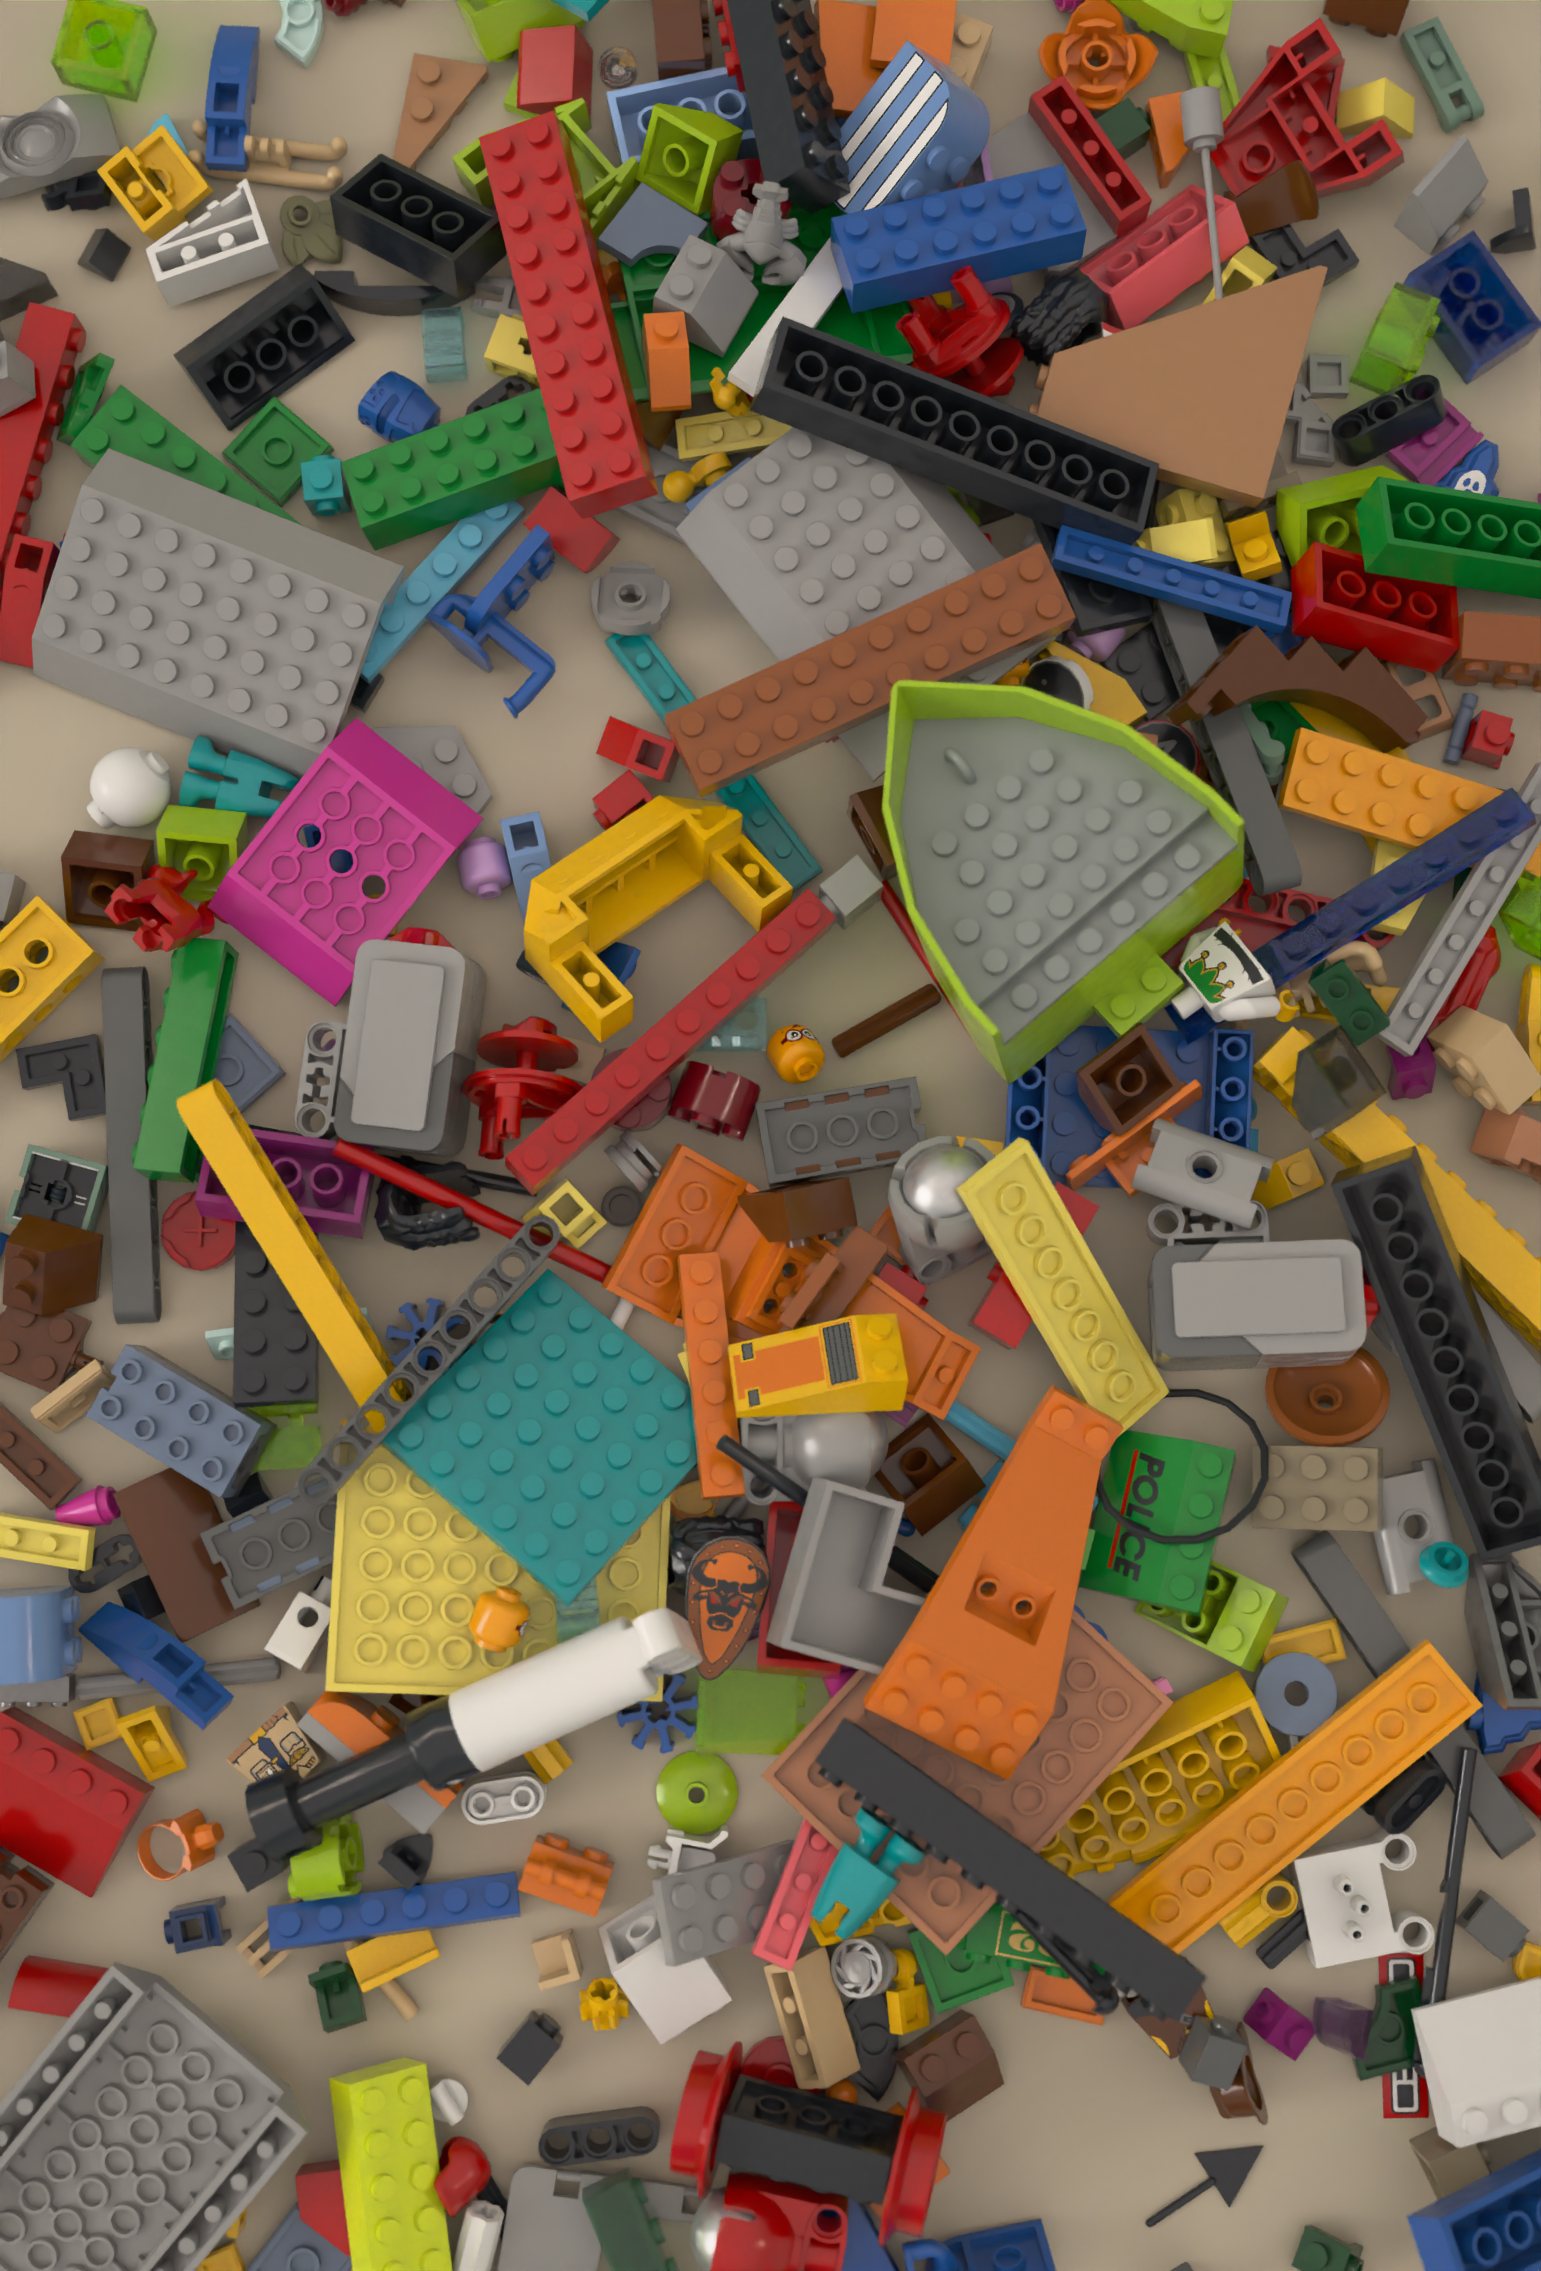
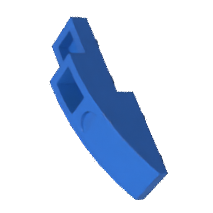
[205,25,260,172]
[79,1602,234,1730]

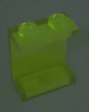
[696,1669,806,1757]

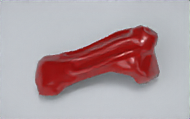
[1425,925,1501,1053]

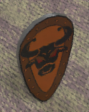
[685,1536,771,1680]

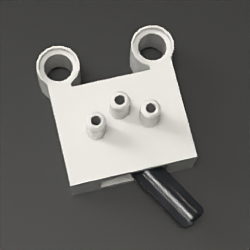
[1256,1828,1434,1969]

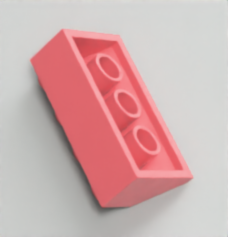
[1079,184,1250,330]

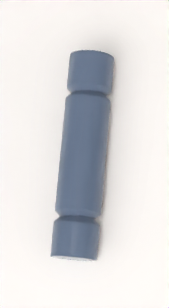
[1443,693,1478,766]

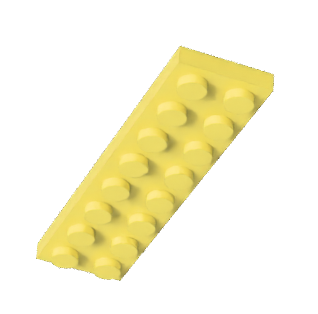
[957,1138,1169,1438]

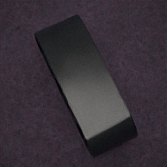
[1331,374,1447,466]
[538,2106,660,2166]

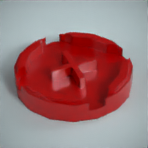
[161,1191,236,1271]

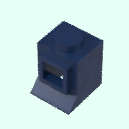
[164,1896,232,1954]

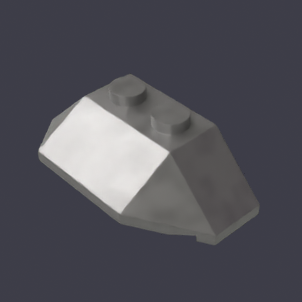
[1464,1553,1541,1710]

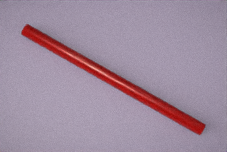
[332,1137,612,1284]

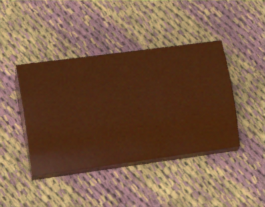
[113,1467,261,1643]

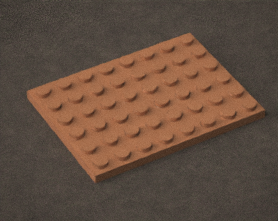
[761,1582,1174,1956]

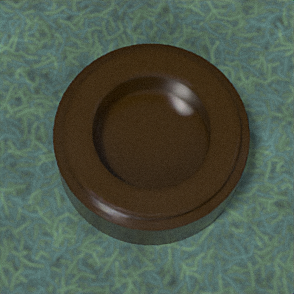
[601,1186,642,1227]

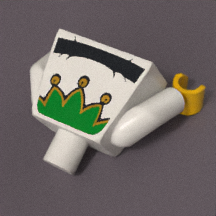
[1170,918,1300,1022]

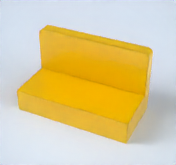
[345,1930,441,1993]

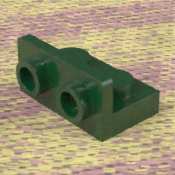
[1308,958,1390,1047]

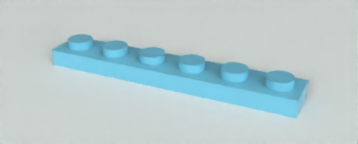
[360,500,525,684]

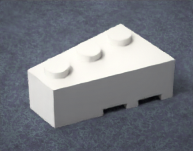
[146,178,280,308]

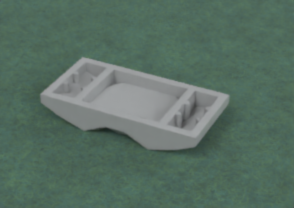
[0,94,121,200]

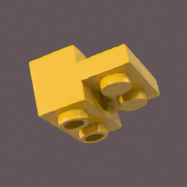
[97,125,214,242]

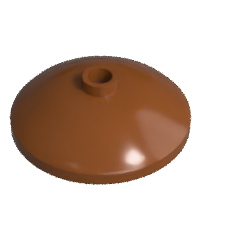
[1265,1347,1390,1447]

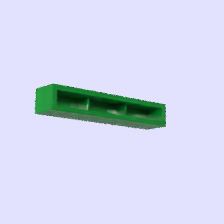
[132,938,239,1184]

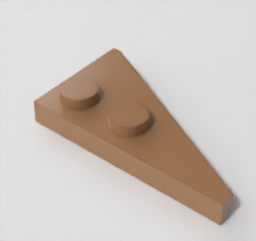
[393,53,489,171]

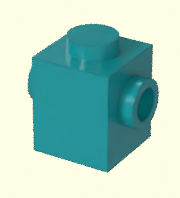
[301,455,352,517]

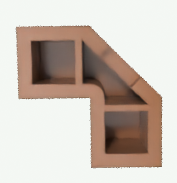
[1470,1108,1541,1185]

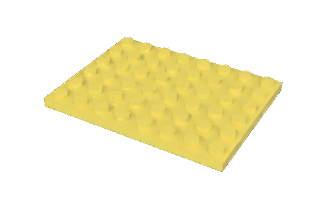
[325,1443,671,1702]

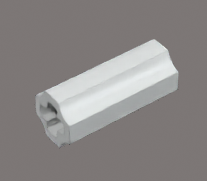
[452,2200,504,2271]

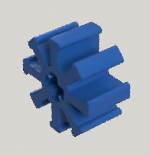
[386,1298,471,1375]
[617,1672,700,1753]

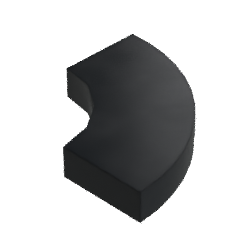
[844,1993,898,2102]

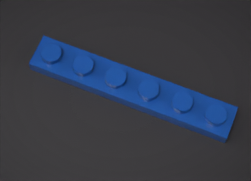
[1051,525,1292,635]
[267,1872,521,1952]

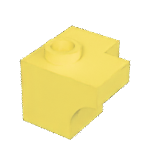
[521,1177,607,1249]

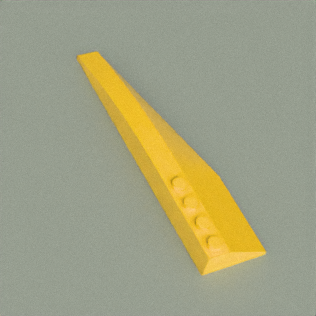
[809,1670,1281,1947]

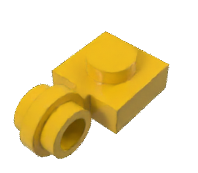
[886,1948,930,2035]

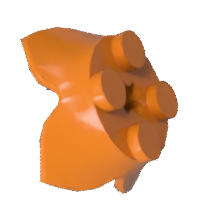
[1038,0,1159,111]

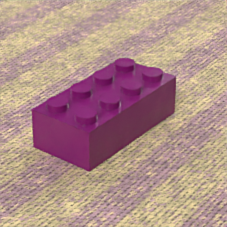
[195,1129,375,1239]

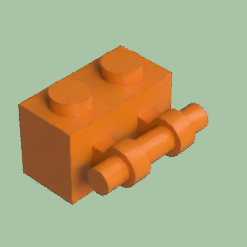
[518,1833,615,1917]

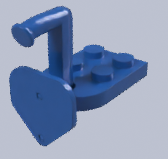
[425,524,556,719]
[902,2219,1056,2271]

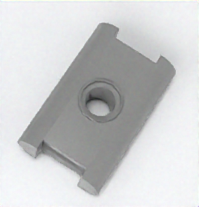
[1131,1117,1275,1229]
[1373,1458,1455,1595]

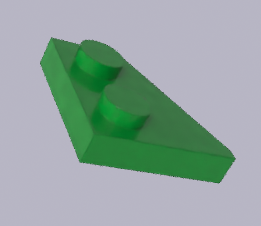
[56,353,115,446]

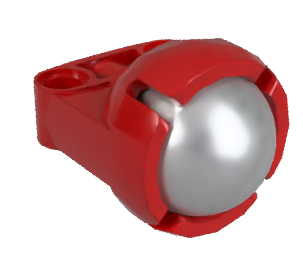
[691,2170,849,2271]

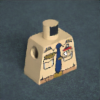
[225,1701,326,1783]

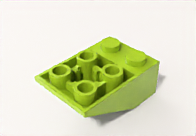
[1134,1561,1289,1673]

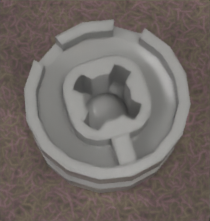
[604,1130,663,1193]
[831,1935,897,1999]

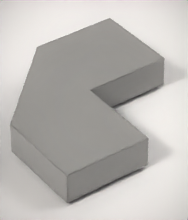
[1285,382,1336,467]

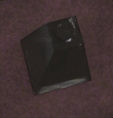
[1292,1025,1387,1140]

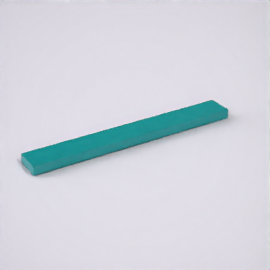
[605,633,823,894]

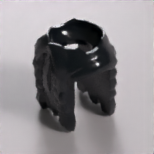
[1010,267,1109,366]
[374,1161,481,1251]
[668,1515,768,1597]

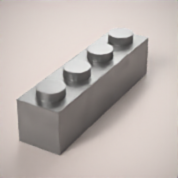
[0,1674,76,1707]

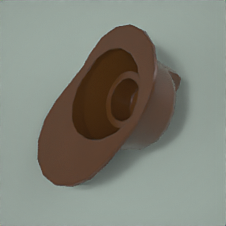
[1209,2022,1268,2126]

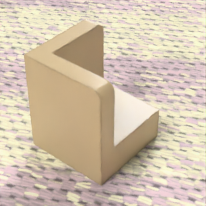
[531,1929,583,1991]

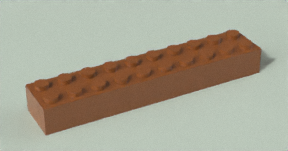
[665,543,1076,798]

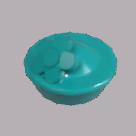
[1419,1541,1469,1588]

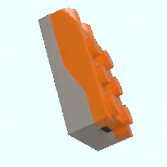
[296,1691,465,1835]

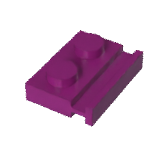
[1386,398,1484,486]

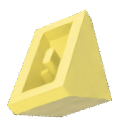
[1335,77,1415,139]

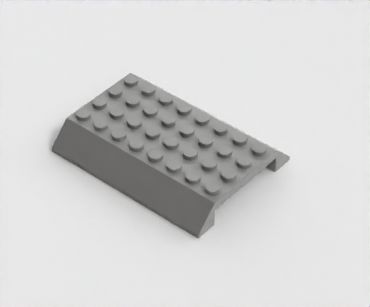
[675,427,1062,781]
[32,448,406,780]
[0,1962,310,2271]

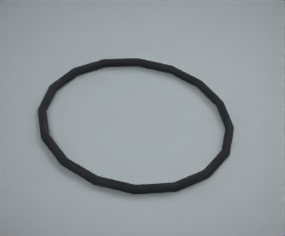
[1096,1389,1269,1544]

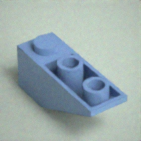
[500,811,552,925]

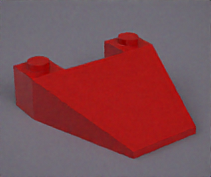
[1209,18,1405,198]

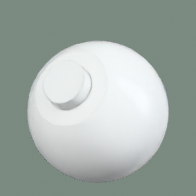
[87,747,171,829]

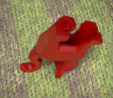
[104,864,228,952]

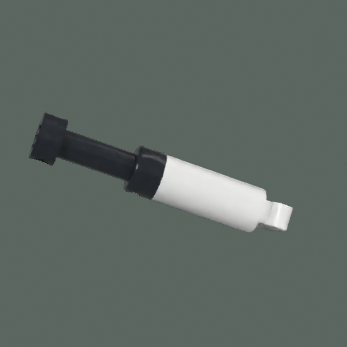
[245,1608,703,1864]

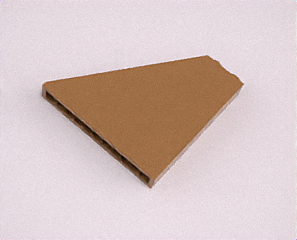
[1028,265,1328,508]

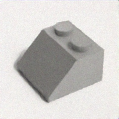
[1394,135,1489,255]
[652,234,759,357]

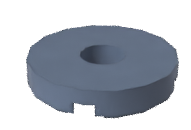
[1254,1652,1338,1736]

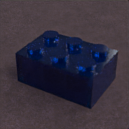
[1399,230,1541,385]

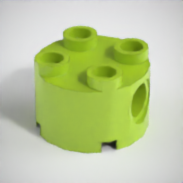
[288,1812,365,1901]

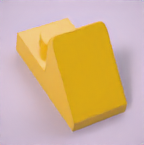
[1224,509,1283,581]
[1251,1148,1325,1210]
[116,1705,187,1782]

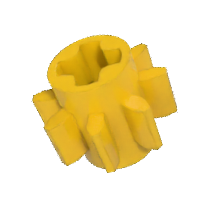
[579,1977,630,2031]

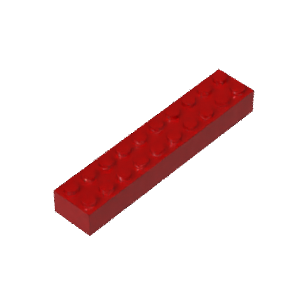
[479,110,659,519]

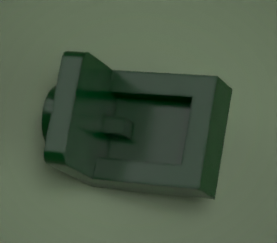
[308,1961,367,2034]
[1291,2224,1364,2271]

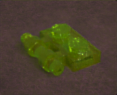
[248,1403,321,1471]

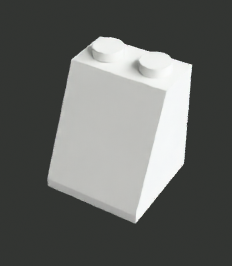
[598,1894,732,2045]

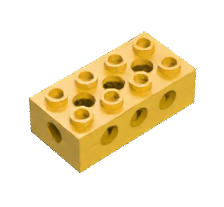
[0,895,105,1063]

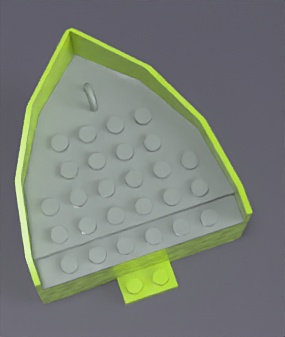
[882,680,1244,1083]

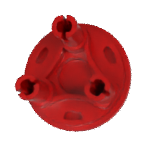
[896,265,1024,398]
[463,1016,583,1160]

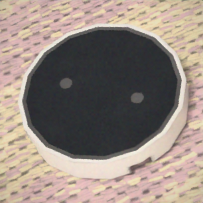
[1020,656,1094,711]

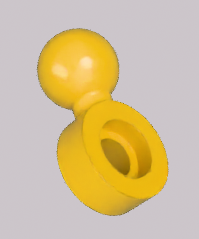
[662,452,733,503]

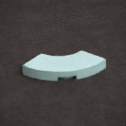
[274,0,324,69]

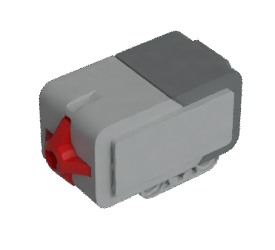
[295,927,487,1157]
[1146,1200,1380,1371]

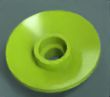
[656,1750,738,1834]

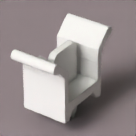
[647,1824,729,1877]

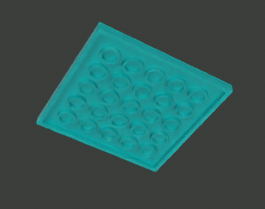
[381,1268,698,1607]

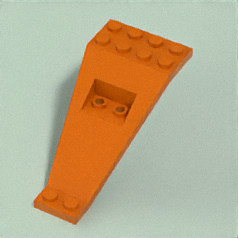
[601,1143,981,1420]
[863,1385,1123,1780]

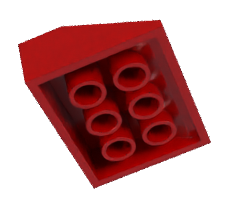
[0,1706,155,1898]

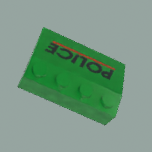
[1079,1430,1236,1617]

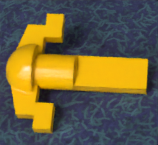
[709,367,749,417]

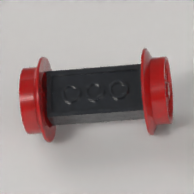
[670,2041,947,2247]

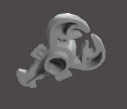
[716,181,807,286]

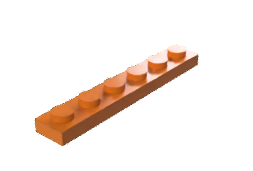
[677,1252,745,1500]

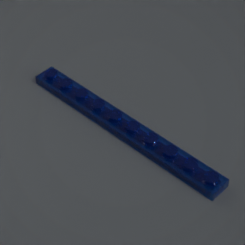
[1164,787,1536,1044]

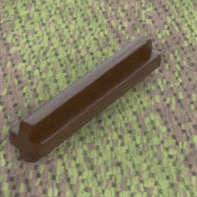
[832,984,941,1058]

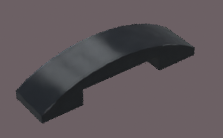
[314,271,476,316]

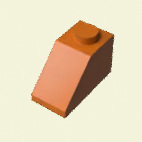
[1145,90,1193,189]
[641,311,691,412]

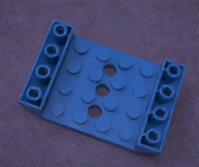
[1005,1025,1255,1189]

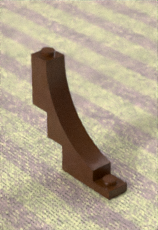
[1166,625,1428,753]

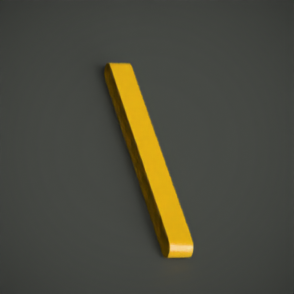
[176,1079,413,1434]

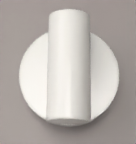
[429,2078,469,2126]

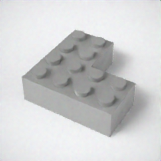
[766,1477,926,1675]

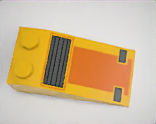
[728,1313,908,1418]

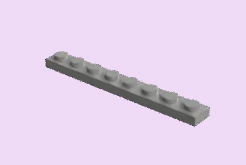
[1375,762,1541,1057]

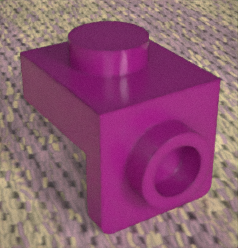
[1386,1035,1437,1100]
[1243,1987,1319,2061]

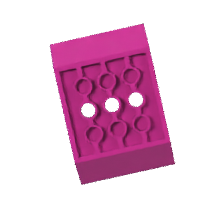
[208,718,484,1007]

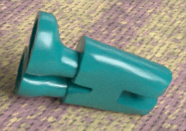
[179,736,300,818]
[810,1806,927,1941]

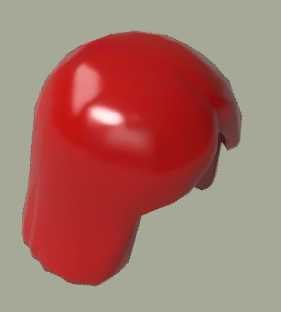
[434,2136,491,2218]

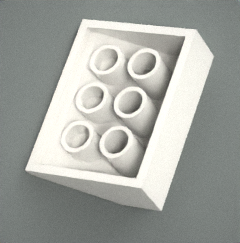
[1411,1976,1541,2148]

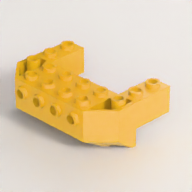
[524,795,793,1043]

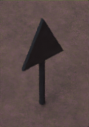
[1146,2145,1263,2227]

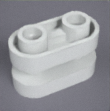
[461,1769,548,1825]

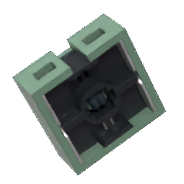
[5,1144,109,1232]

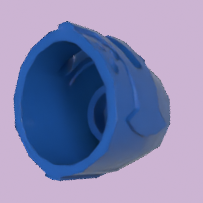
[358,371,441,443]

